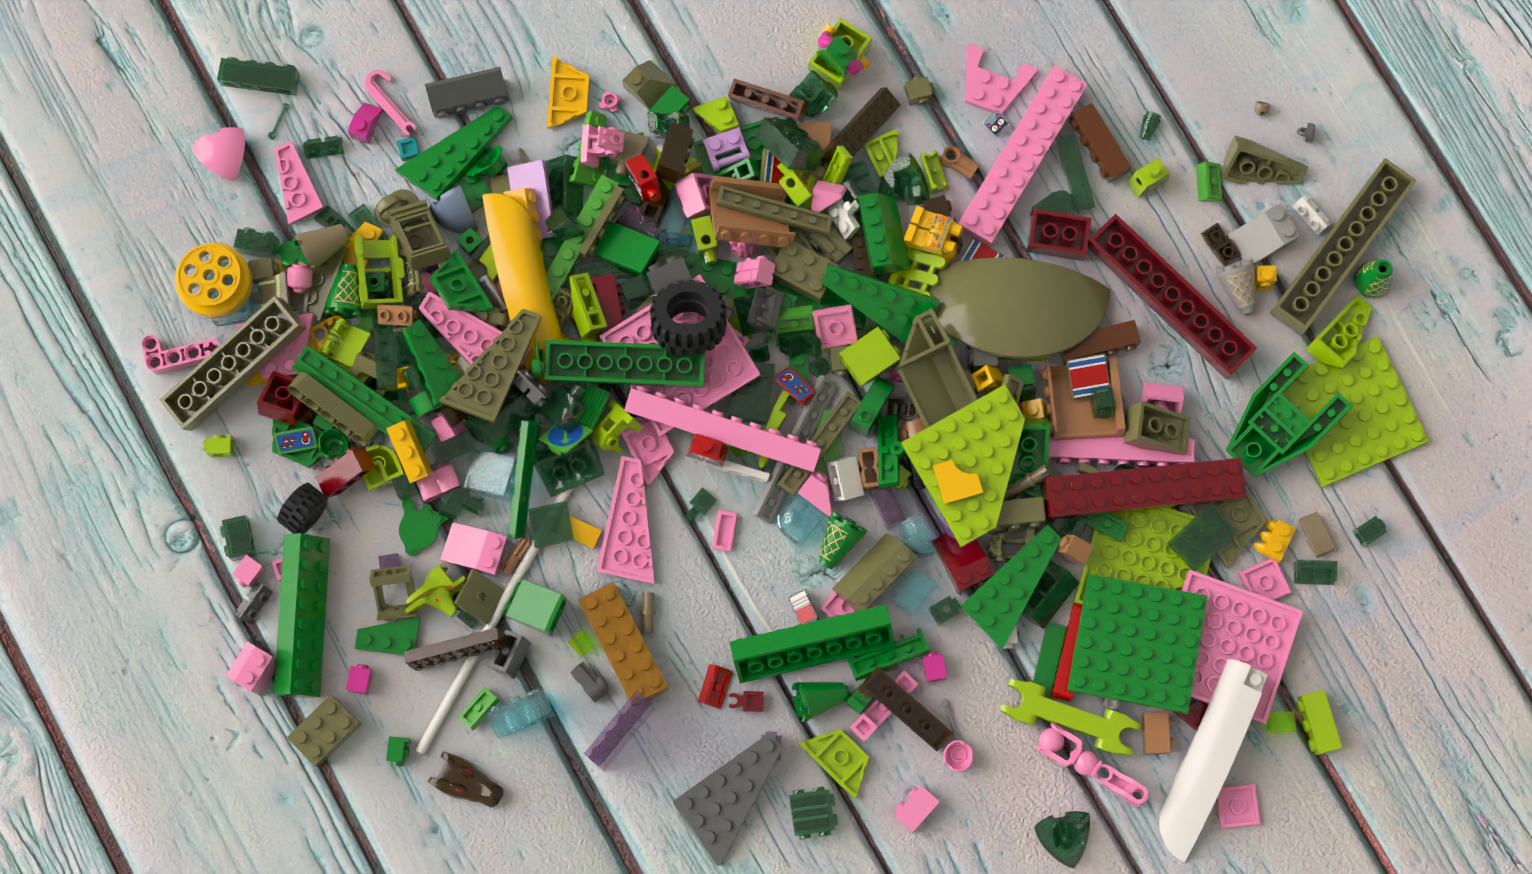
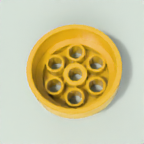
[175,243,253,319]

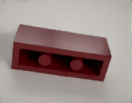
[315,447,375,497]

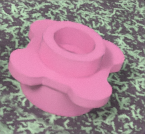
[599,91,621,112]

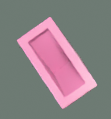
[811,180,847,212]

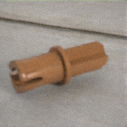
[499,538,531,576]

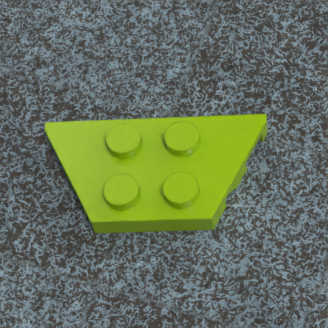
[799,729,869,799]

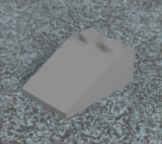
[1227,203,1301,264]

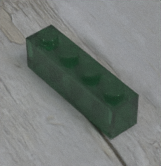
[217,57,300,96]

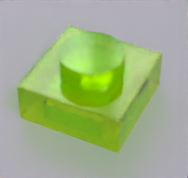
[568,629,596,657]

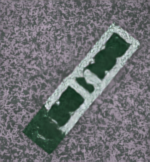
[1056,134,1095,212]

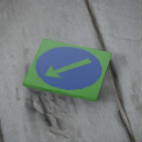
[538,416,593,456]

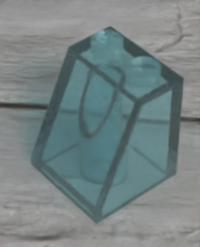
[464,450,517,503]

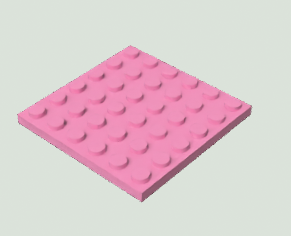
[600,274,761,437]
[1182,570,1303,724]

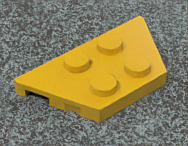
[547,56,590,129]

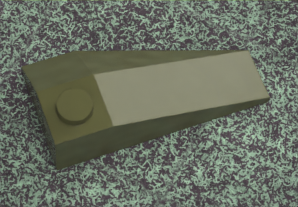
[1221,135,1308,184]

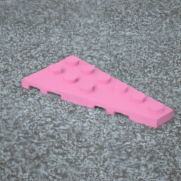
[419,292,532,370]

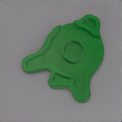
[399,498,450,556]

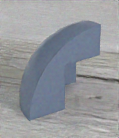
[429,186,479,233]

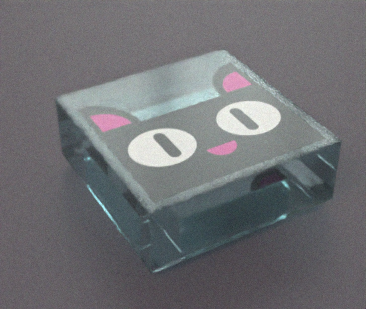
[983,110,1011,137]

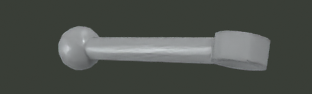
[942,700,961,740]

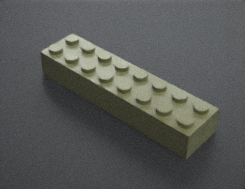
[159,296,307,431]

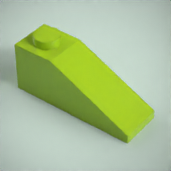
[569,272,607,338]

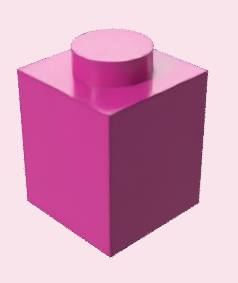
[922,651,947,683]
[345,664,373,695]

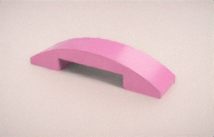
[850,671,918,742]

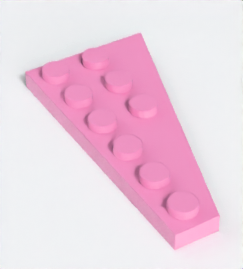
[597,456,655,584]

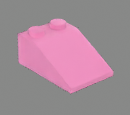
[440,523,509,578]

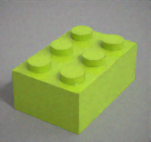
[808,18,872,91]

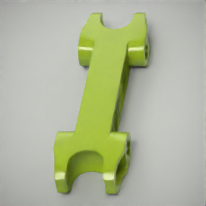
[999,679,1142,756]

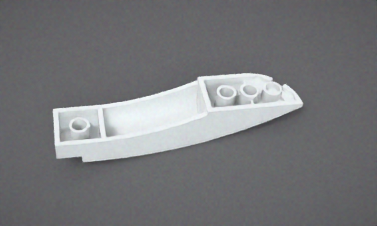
[1159,659,1268,862]

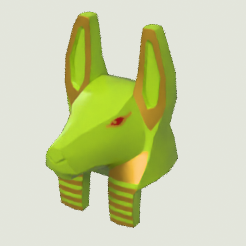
[405,563,466,618]

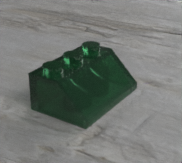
[545,154,584,219]
[534,435,605,497]
[1021,561,1079,629]

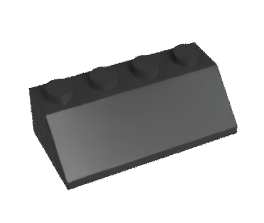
[425,67,509,118]

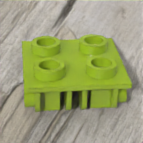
[319,318,371,368]

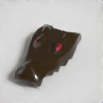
[428,751,504,808]

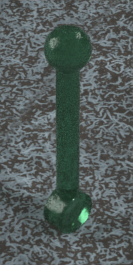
[268,103,289,140]

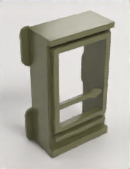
[389,200,452,271]

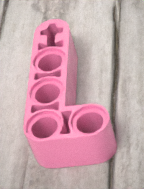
[142,335,220,374]

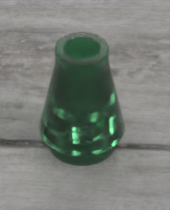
[1139,111,1161,141]

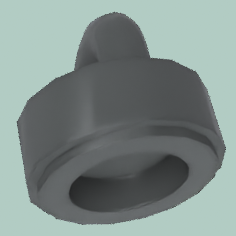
[1297,123,1315,143]

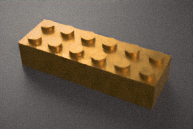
[578,581,669,709]

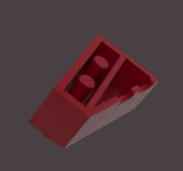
[591,274,625,335]

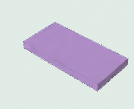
[507,160,557,239]

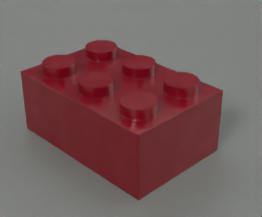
[1026,209,1092,261]

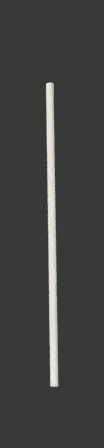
[416,421,601,755]

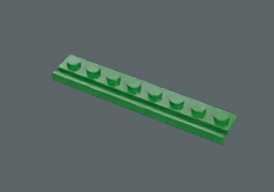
[291,345,437,453]

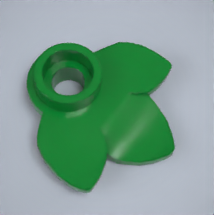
[276,238,309,269]
[532,340,545,379]

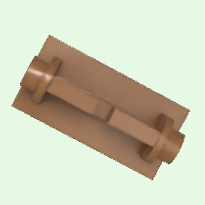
[377,304,419,326]

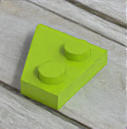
[693,96,740,134]
[863,129,898,179]

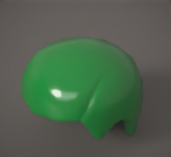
[318,429,349,461]

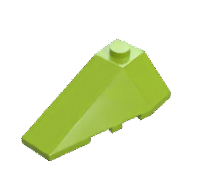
[1305,295,1372,367]

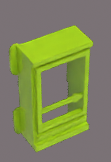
[354,235,405,309]

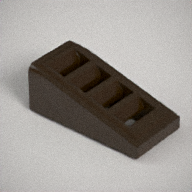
[887,399,920,421]

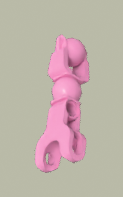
[1035,723,1149,807]

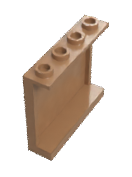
[1041,358,1126,440]

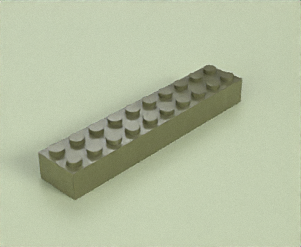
[1270,158,1417,336]

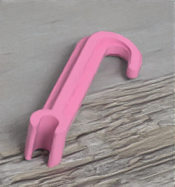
[364,70,418,138]

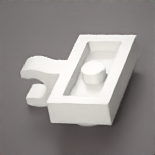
[826,198,860,240]

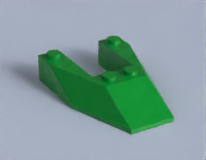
[1225,352,1353,478]

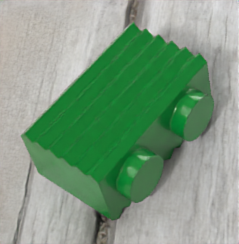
[571,383,611,430]

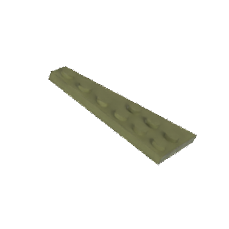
[439,309,542,424]

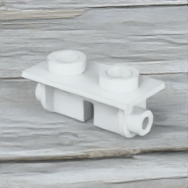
[1292,195,1331,236]

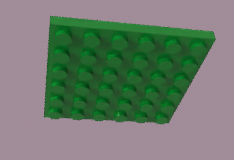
[1067,574,1208,714]

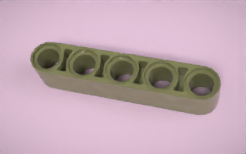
[288,372,378,446]

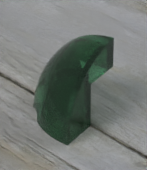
[878,153,930,205]
[1034,811,1090,869]

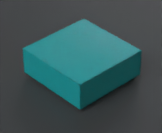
[397,137,420,161]

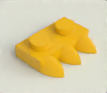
[1253,519,1296,563]

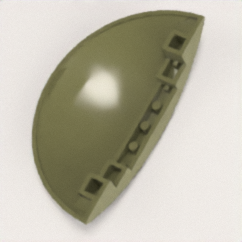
[918,258,1111,358]

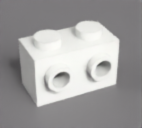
[826,456,864,501]

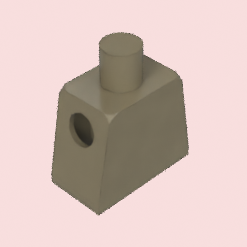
[610,130,650,177]

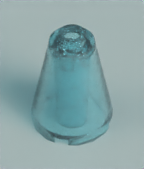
[655,195,693,250]

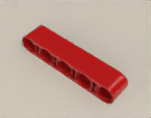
[1050,603,1082,702]

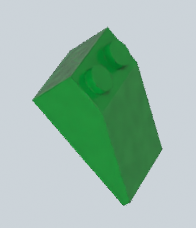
[1008,418,1050,482]

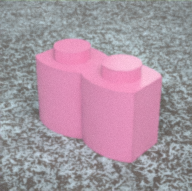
[416,463,462,503]

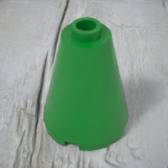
[792,682,850,722]

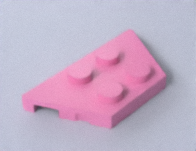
[621,417,675,486]

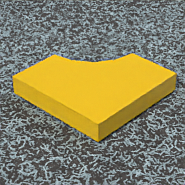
[932,460,983,505]

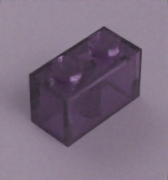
[870,487,906,530]

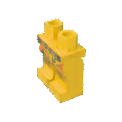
[904,206,964,256]

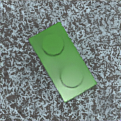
[458,687,500,731]

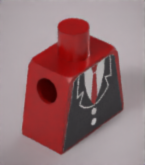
[625,154,661,202]
[687,434,728,467]

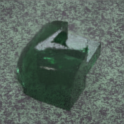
[789,70,838,118]
[841,160,878,204]

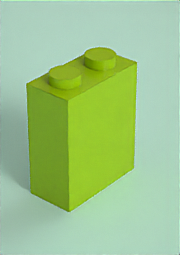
[839,327,901,388]

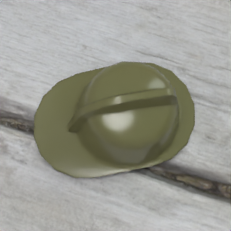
[374,189,418,227]

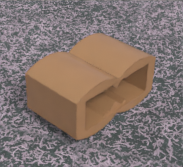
[858,447,880,491]

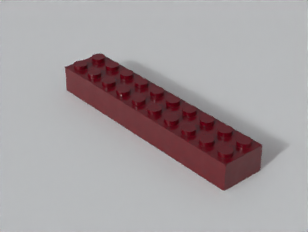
[1087,214,1257,380]
[1042,458,1247,520]

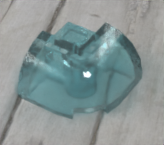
[777,493,824,548]
[897,513,935,558]

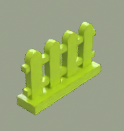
[888,240,951,297]

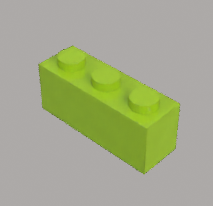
[1296,690,1343,755]

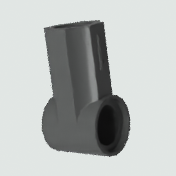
[570,662,610,703]

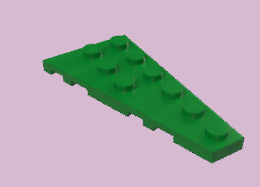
[961,525,1061,650]

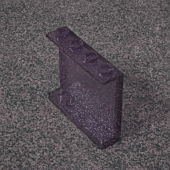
[584,690,655,771]

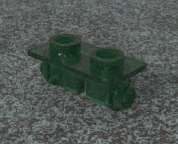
[302,135,344,159]

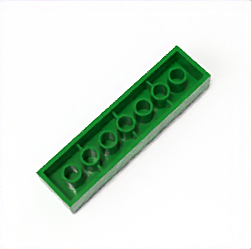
[544,340,706,388]
[273,533,330,698]
[729,605,896,684]

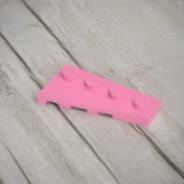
[274,141,325,226]

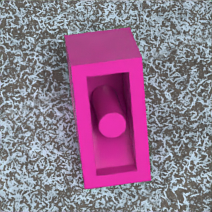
[348,103,383,144]

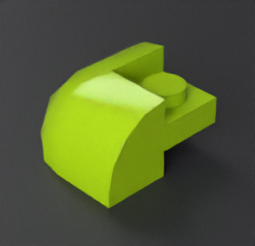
[363,444,404,492]

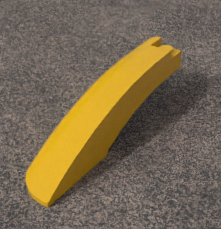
[482,193,563,384]

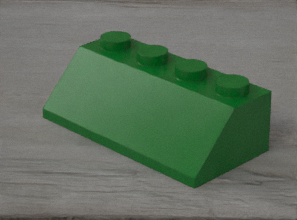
[857,193,911,276]

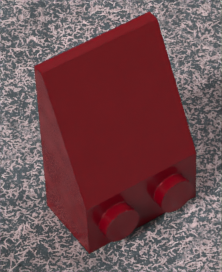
[931,534,995,594]

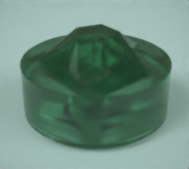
[809,357,830,378]

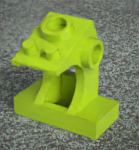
[592,399,643,454]

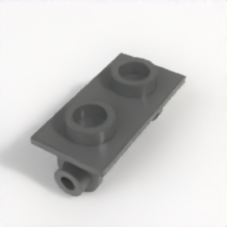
[513,369,552,407]
[235,582,273,624]

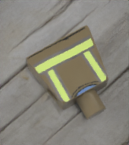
[251,272,298,311]

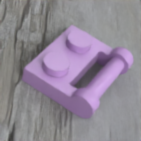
[703,127,750,172]

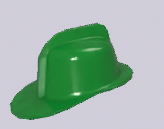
[465,146,508,177]

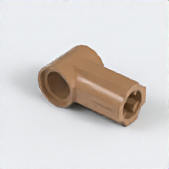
[940,146,979,179]

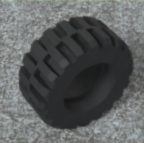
[650,280,727,357]

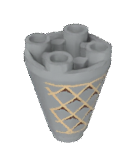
[1216,259,1256,314]

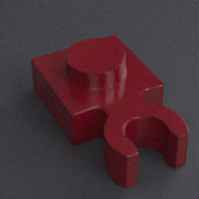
[729,691,764,712]

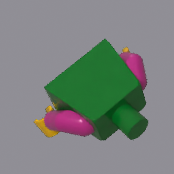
[816,23,872,78]

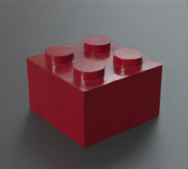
[257,371,306,427]

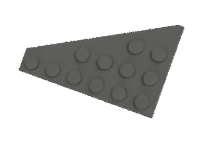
[674,731,783,866]

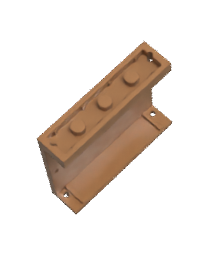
[708,176,795,248]

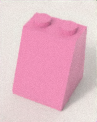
[226,641,276,696]

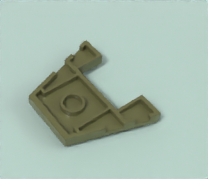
[1187,487,1266,567]

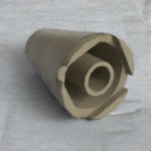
[295,224,352,270]

